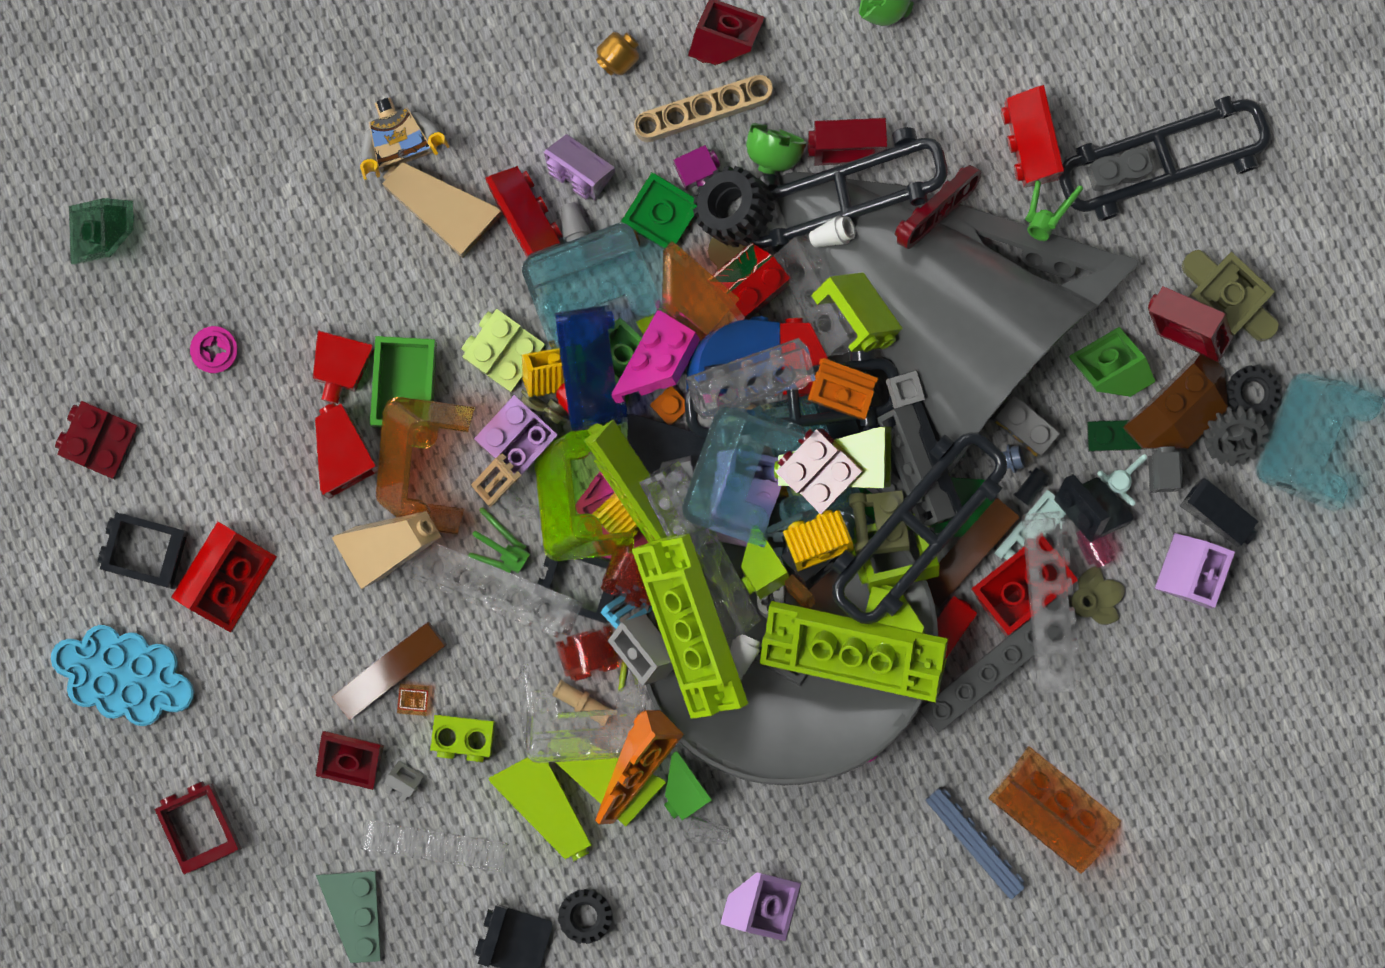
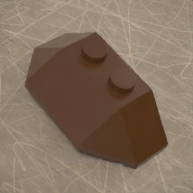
[1122,353,1228,449]

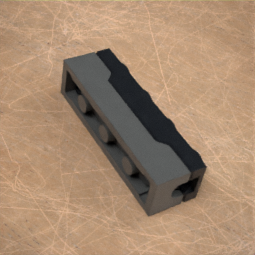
[877,401,962,527]

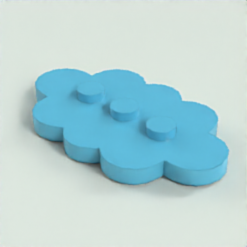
[51,625,195,726]

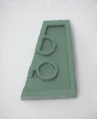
[316,871,381,963]

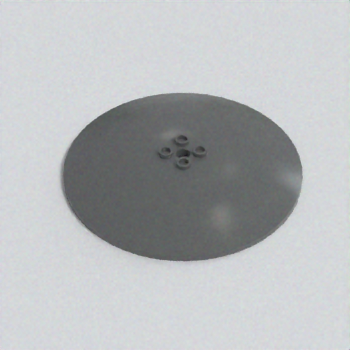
[644,496,938,786]

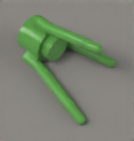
[1025,180,1083,241]
[468,507,530,574]

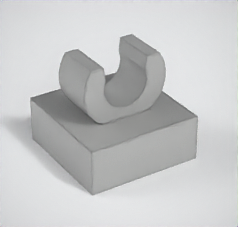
[886,371,925,409]
[384,761,424,802]

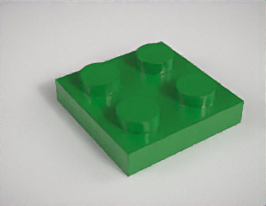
[621,172,697,253]

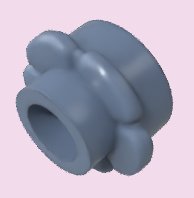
[1002,444,1025,473]

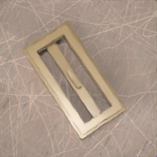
[471,453,522,507]

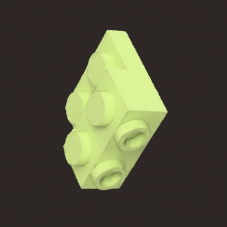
[461,309,545,393]

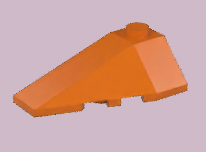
[595,710,684,825]

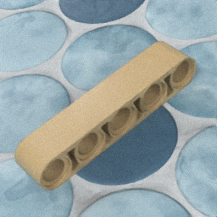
[634,75,773,142]

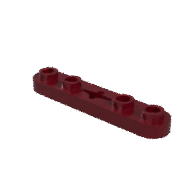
[895,165,982,249]

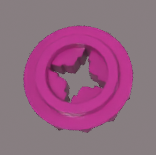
[190,326,238,374]

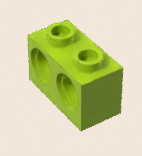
[430,715,495,762]

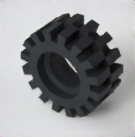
[1226,365,1282,417]
[558,889,612,944]

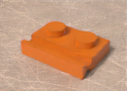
[808,358,878,420]

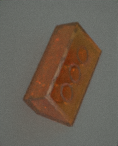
[988,746,1121,874]

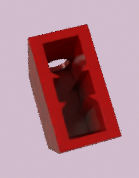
[313,331,375,404]

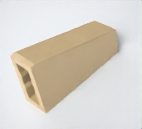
[382,162,502,258]
[332,511,441,589]

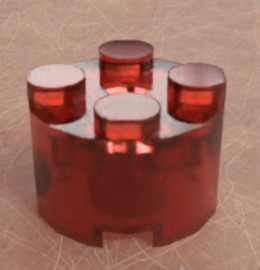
[600,546,651,608]
[555,625,622,681]

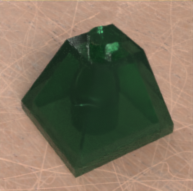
[69,198,134,265]

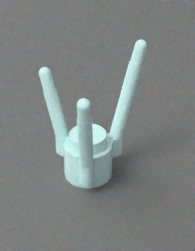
[1097,454,1147,506]

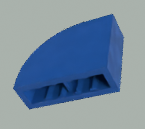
[686,316,781,398]

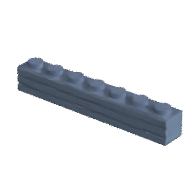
[925,788,1025,900]

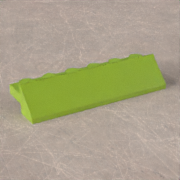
[584,420,710,574]
[632,534,748,719]
[760,601,948,702]

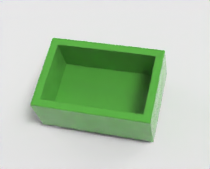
[370,336,437,431]

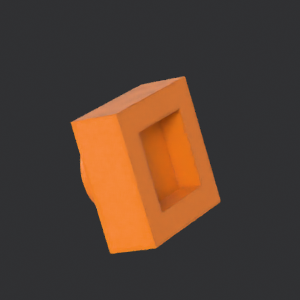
[649,386,685,425]

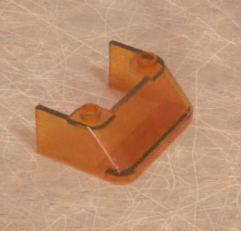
[662,241,739,343]
[376,397,475,535]

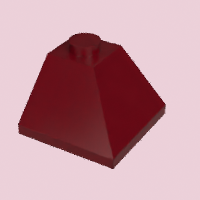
[688,0,765,65]

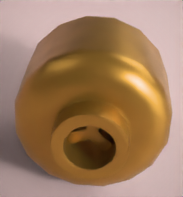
[596,32,639,76]

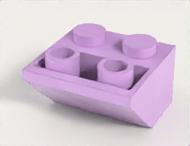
[474,395,558,475]
[1154,533,1235,609]

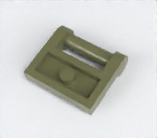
[848,490,909,554]

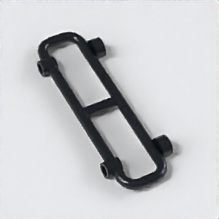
[1059,96,1271,222]
[750,127,948,252]
[684,349,899,445]
[830,432,1007,625]

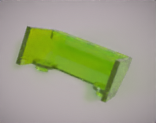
[534,425,634,561]

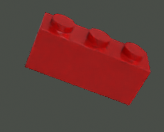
[1001,85,1064,188]
[485,166,563,264]
[171,521,277,633]
[971,533,1078,637]

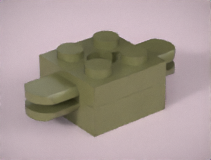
[1181,250,1279,342]

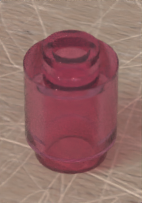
[1076,531,1115,568]

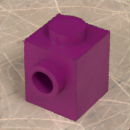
[673,145,721,190]

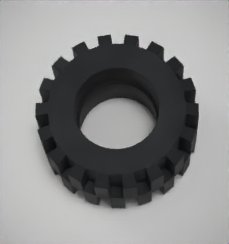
[693,166,775,247]

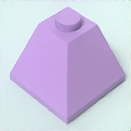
[721,872,801,941]

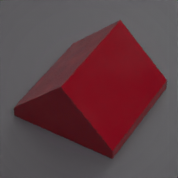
[316,731,384,790]

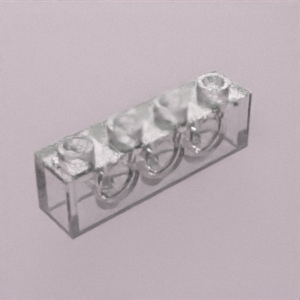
[774,235,857,357]
[686,338,816,419]

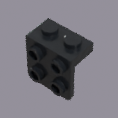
[1054,474,1133,543]
[474,904,553,968]

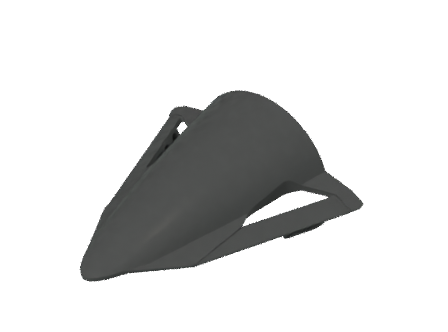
[778,172,1138,514]

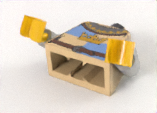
[360,97,449,180]

